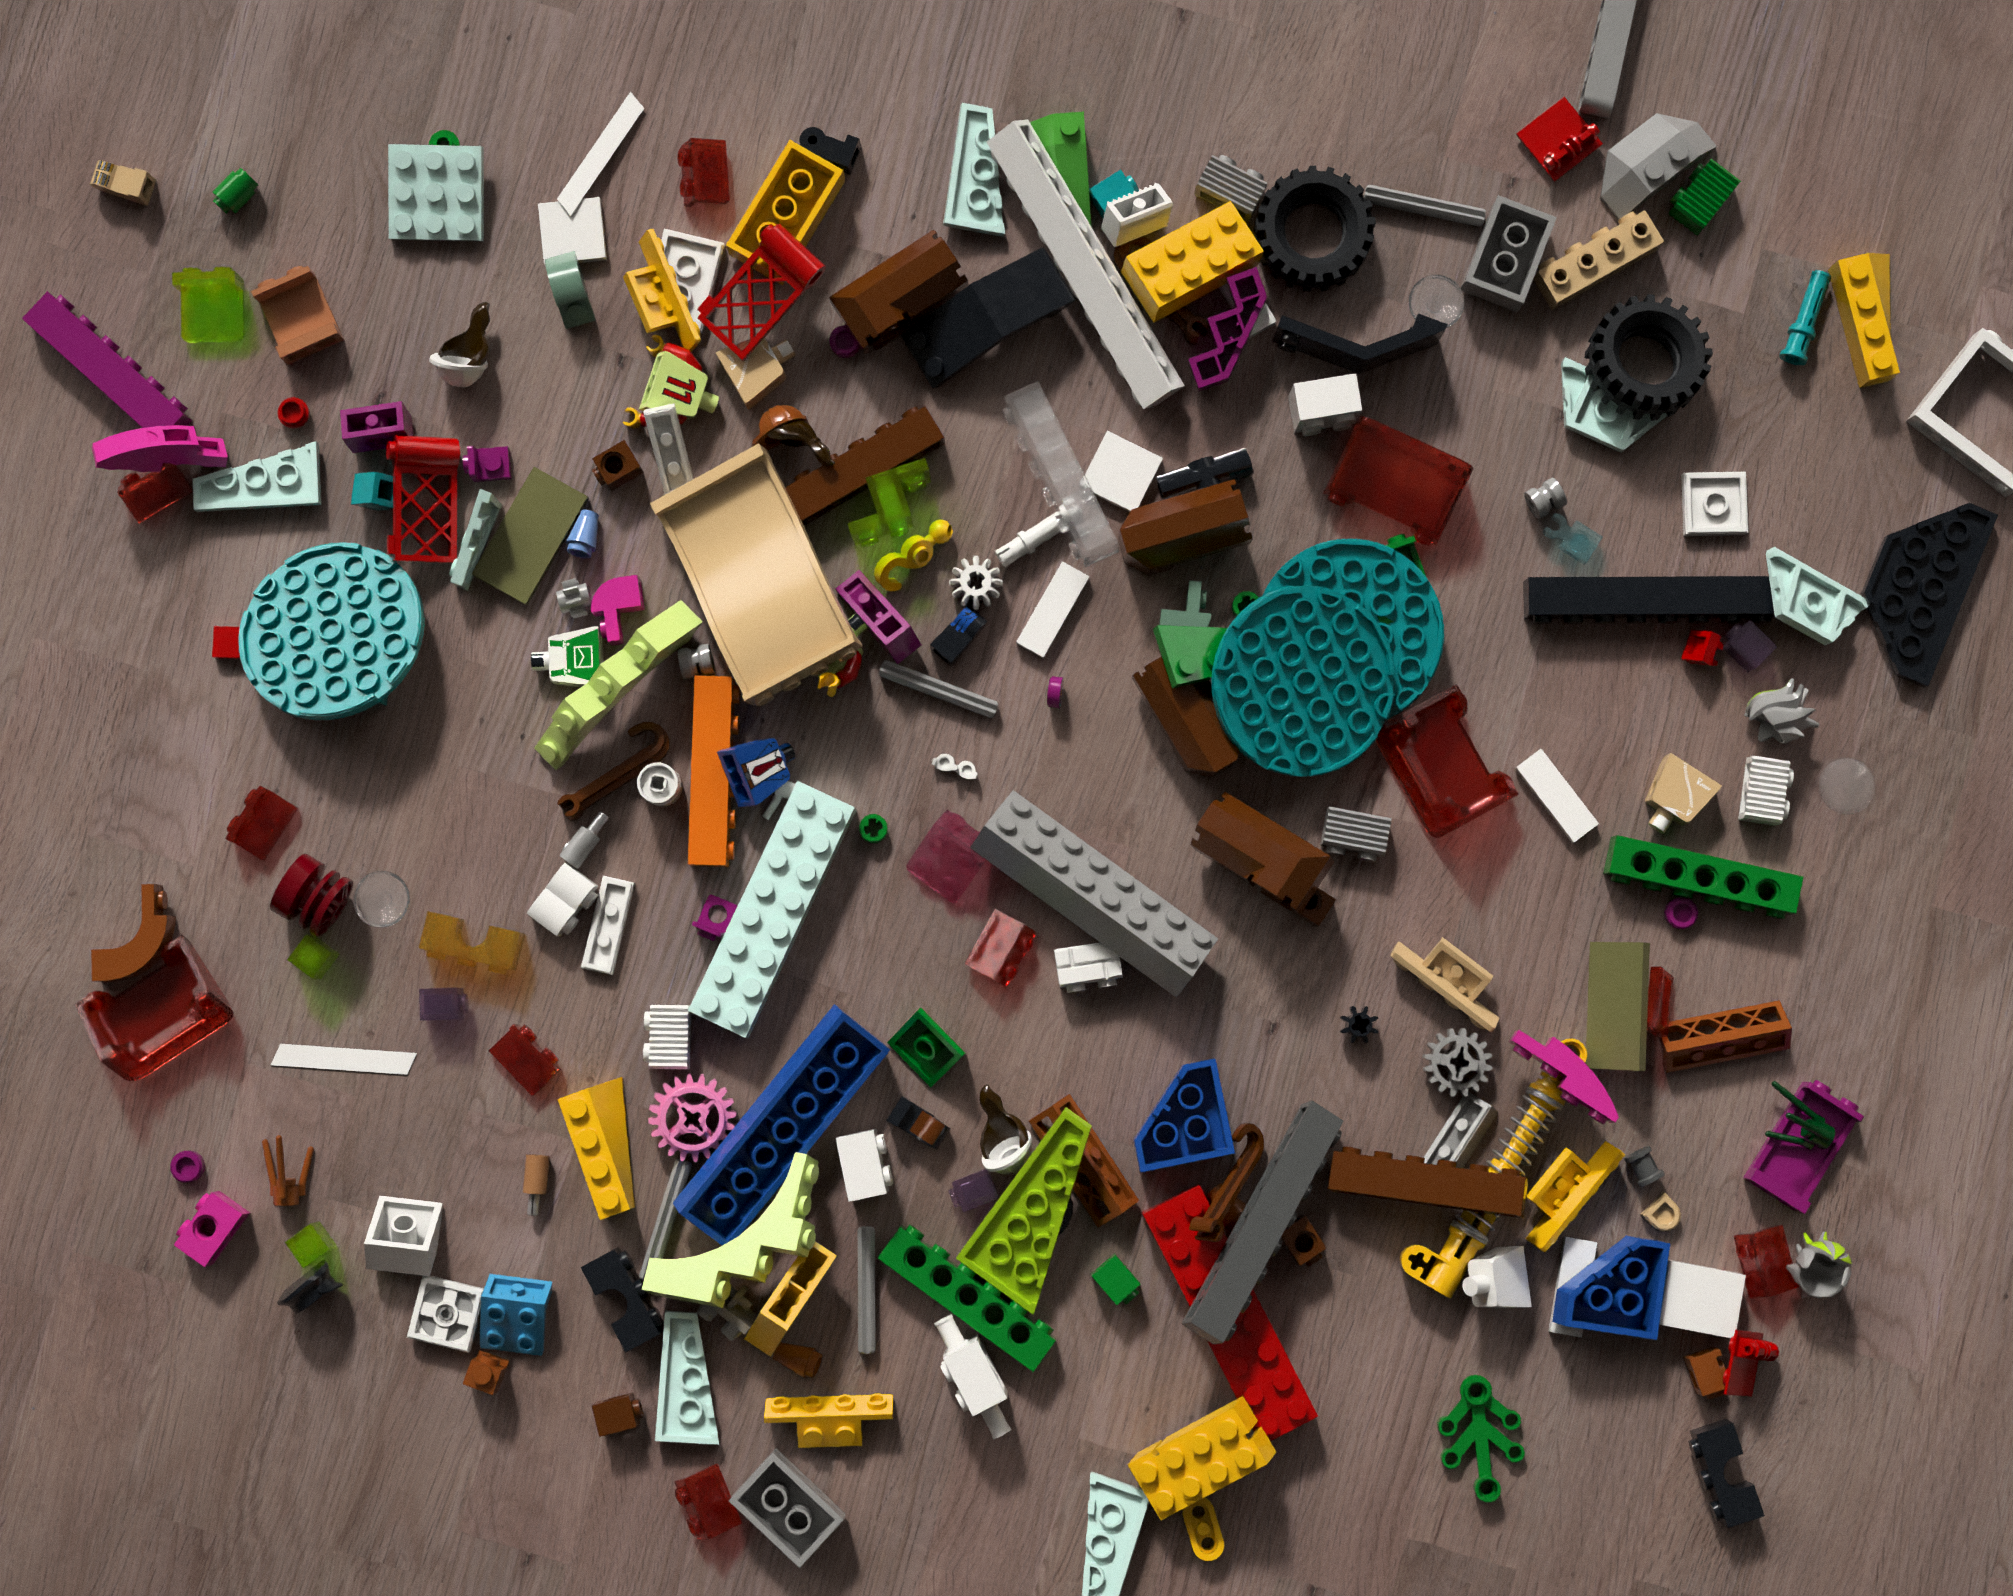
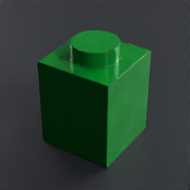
[1091,1253,1141,1305]

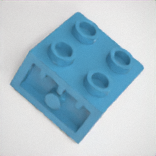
[480,1274,553,1356]

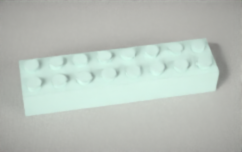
[688,781,857,1038]

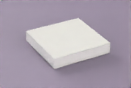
[538,197,607,267]
[1079,431,1163,512]
[1681,472,1748,536]

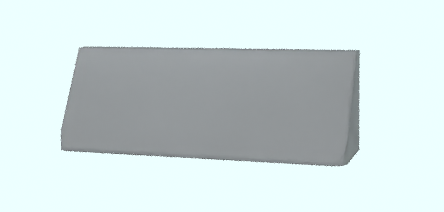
[1423,1092,1498,1168]

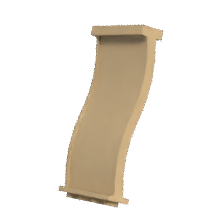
[650,443,863,706]

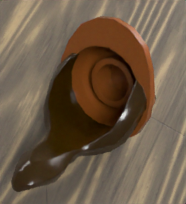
[752,405,835,466]

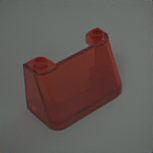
[1323,416,1474,546]
[1376,684,1519,838]
[75,935,234,1081]

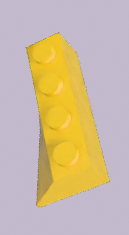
[1828,253,1900,388]
[557,1077,635,1220]

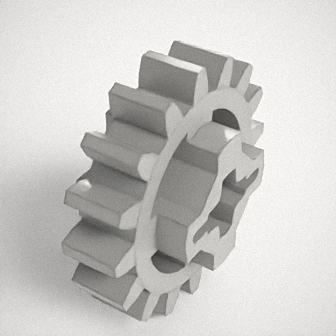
[1422,1028,1493,1097]

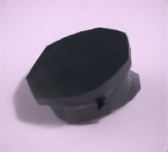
[277,1260,343,1314]

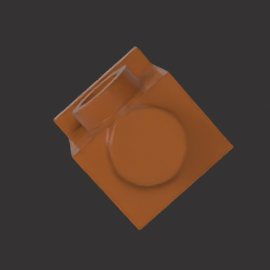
[1683,1346,1726,1399]
[463,1350,510,1395]

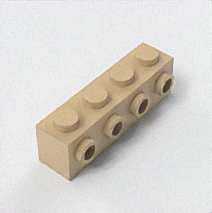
[1533,210,1664,310]

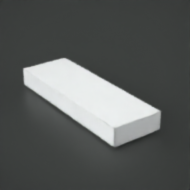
[644,403,694,495]
[1016,561,1090,659]
[1515,749,1599,843]
[581,876,635,975]
[1548,1236,1597,1338]

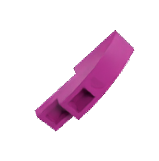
[92,425,228,473]
[1509,1030,1619,1125]

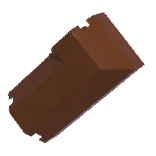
[829,230,968,354]
[1118,479,1253,576]
[1132,656,1239,778]
[1190,792,1335,915]

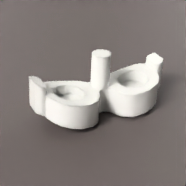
[931,754,978,780]

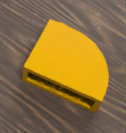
[744,1241,837,1357]

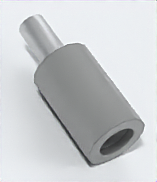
[559,811,609,869]

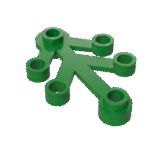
[1437,1375,1525,1502]

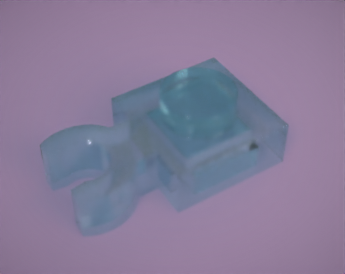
[1542,513,1603,565]

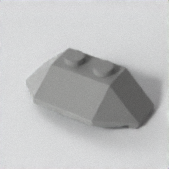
[1600,113,1717,220]

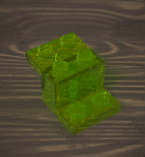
[847,458,931,548]

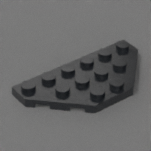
[1861,503,1998,688]

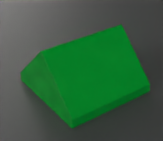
[887,1008,966,1087]

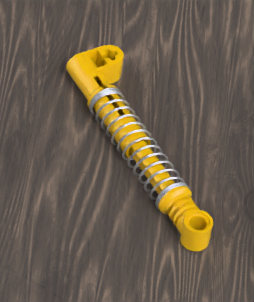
[1400,1038,1587,1299]

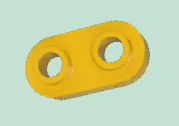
[1182,1497,1224,1561]

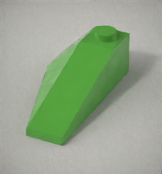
[1030,111,1091,225]

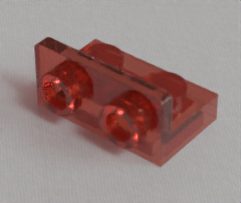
[677,138,730,207]
[117,463,193,524]
[225,786,298,861]
[965,909,1036,987]
[488,1024,561,1096]
[1734,1225,1799,1298]
[675,1463,742,1541]

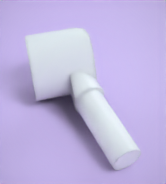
[762,781,795,820]

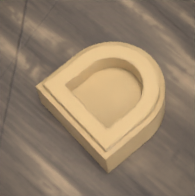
[1640,1192,1681,1231]

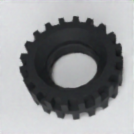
[1254,165,1376,292]
[1584,294,1713,421]

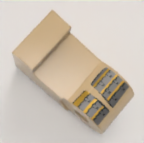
[90,160,156,206]

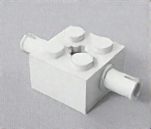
[934,1314,1011,1439]

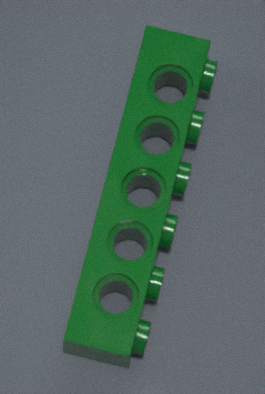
[1603,835,1804,919]
[878,1224,1056,1372]

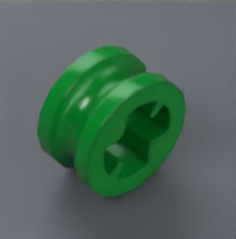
[1232,591,1259,617]
[859,814,888,844]

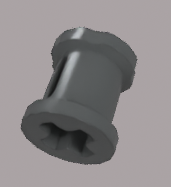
[1624,1146,1665,1187]

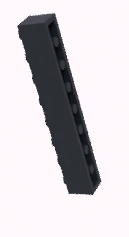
[1523,576,1775,624]

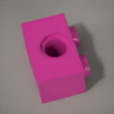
[174,1191,250,1267]

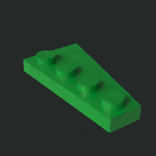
[1153,625,1227,689]

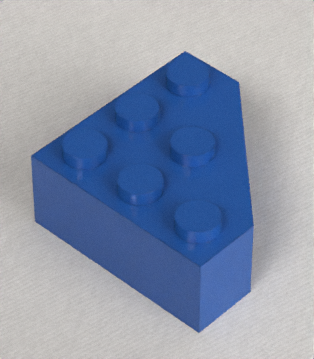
[1133,1058,1235,1172]
[1552,1235,1670,1340]

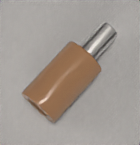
[523,1154,550,1216]

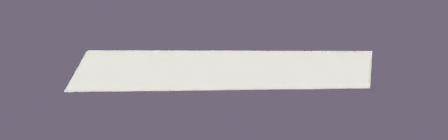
[557,92,644,216]
[271,1044,417,1075]

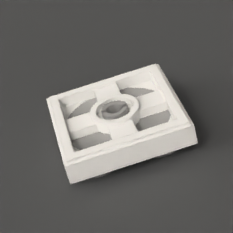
[407,1275,484,1353]

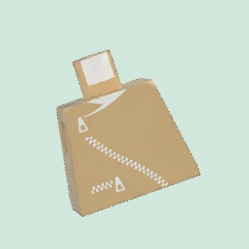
[716,338,796,410]
[1645,753,1722,834]

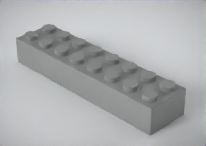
[970,790,1218,998]

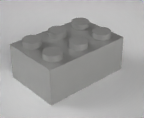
[1460,195,1557,312]
[729,1448,846,1568]

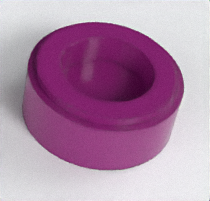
[829,325,860,358]
[1047,676,1064,709]
[1664,897,1698,929]
[170,1150,205,1183]

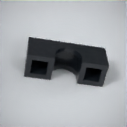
[581,1247,664,1353]
[1688,1419,1765,1528]

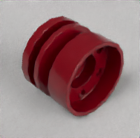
[270,854,353,937]

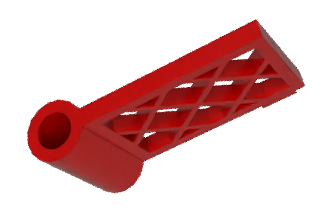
[697,224,826,361]
[386,435,460,563]

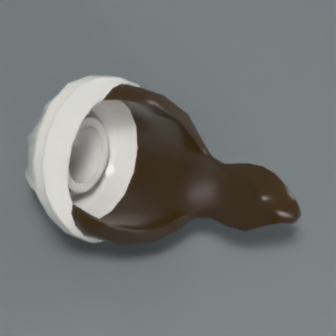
[429,302,490,387]
[979,1085,1033,1174]

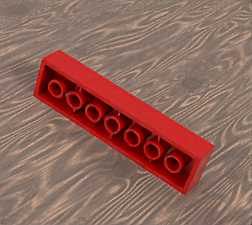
[1141,1183,1318,1441]

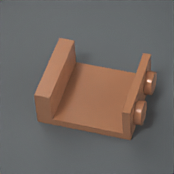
[251,266,344,365]

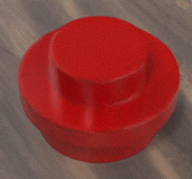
[278,397,310,429]

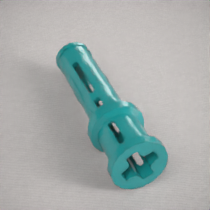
[1779,270,1832,366]

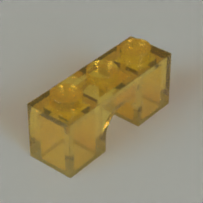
[419,911,525,975]

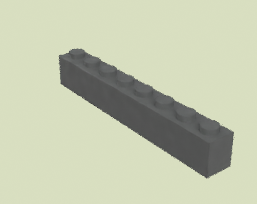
[1181,1101,1344,1344]

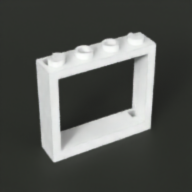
[1906,328,2013,497]

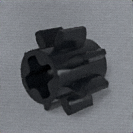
[1340,1006,1378,1044]

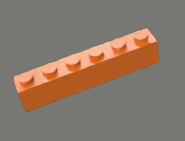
[688,675,740,867]

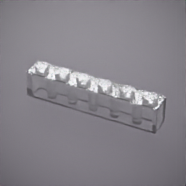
[1002,381,1119,568]

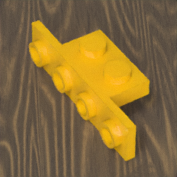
[623,229,701,352]
[1525,1141,1625,1252]
[764,1393,893,1448]

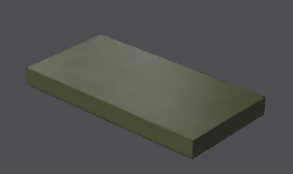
[472,467,589,605]
[1585,942,1650,1071]

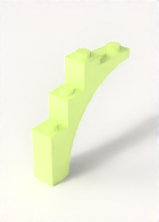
[534,600,703,770]
[642,1152,819,1308]

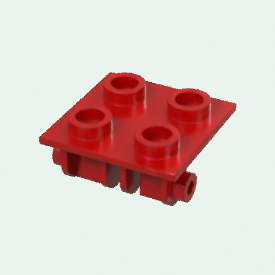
[1516,96,1603,182]
[1723,1330,1779,1397]

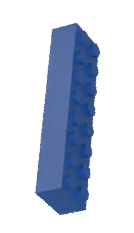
[673,1004,890,1246]

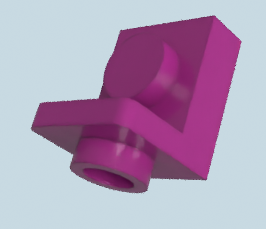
[463,446,512,482]

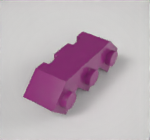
[1188,267,1267,392]

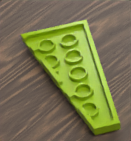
[956,1107,1092,1315]

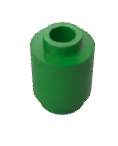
[212,167,259,214]

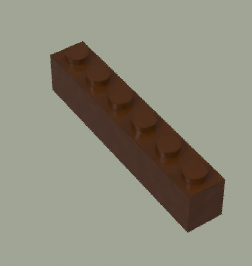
[785,406,945,526]
[1328,1147,1528,1219]

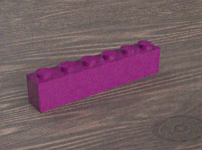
[22,291,192,428]

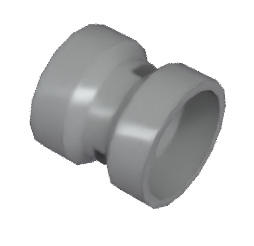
[1524,477,1567,519]
[678,643,715,680]

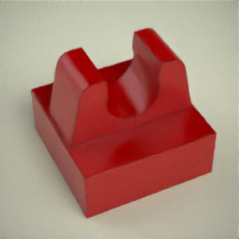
[1681,630,1724,666]

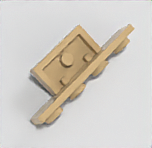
[1390,937,1499,1033]

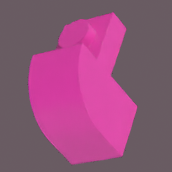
[591,575,645,646]

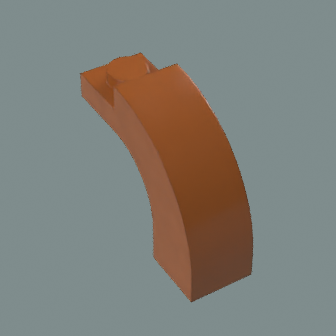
[91,884,176,982]

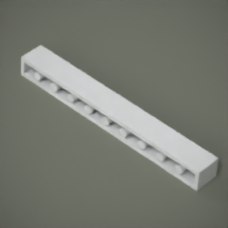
[987,119,1185,409]

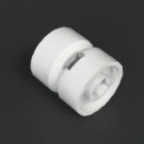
[637,762,683,807]

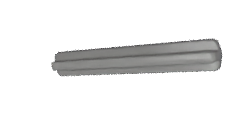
[1364,185,1486,227]
[879,660,998,718]
[639,1159,692,1281]
[857,1226,876,1354]

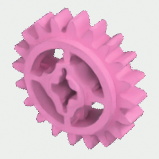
[648,1073,737,1162]

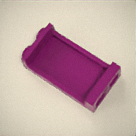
[1743,1080,1864,1214]

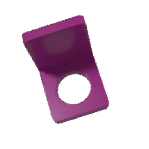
[692,894,737,941]

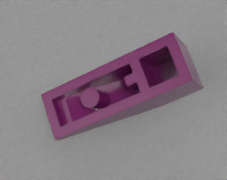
[835,570,922,665]

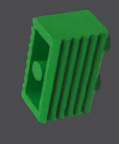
[1668,159,1741,236]

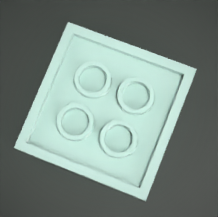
[388,144,484,241]

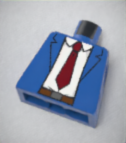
[717,738,795,807]

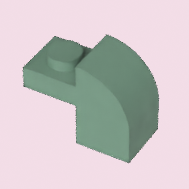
[545,251,596,329]
[1159,580,1212,627]

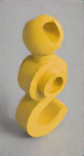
[874,519,953,591]

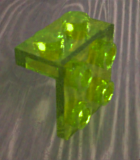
[172,267,245,343]

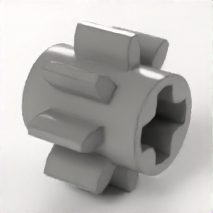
[556,578,592,619]

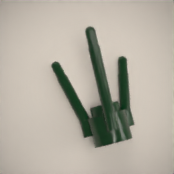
[1765,1081,1835,1150]

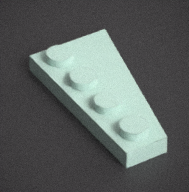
[943,103,1005,237]
[193,441,321,512]
[655,1310,719,1445]
[1082,1472,1149,1596]

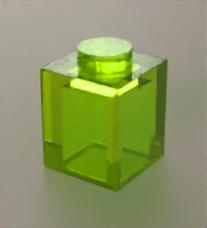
[287,934,340,980]
[285,1221,338,1268]

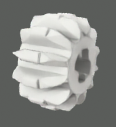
[949,556,1003,610]

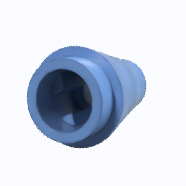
[566,510,599,558]

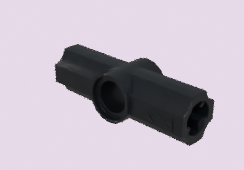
[1156,448,1254,500]

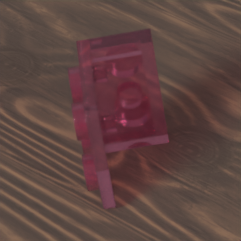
[906,809,987,903]

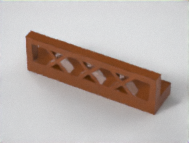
[1656,1000,1792,1073]
[1029,1094,1139,1227]

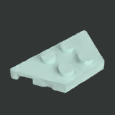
[1561,357,1667,453]
[1766,547,1869,645]

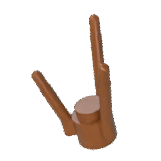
[262,1135,314,1206]

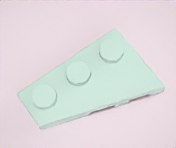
[449,489,502,591]

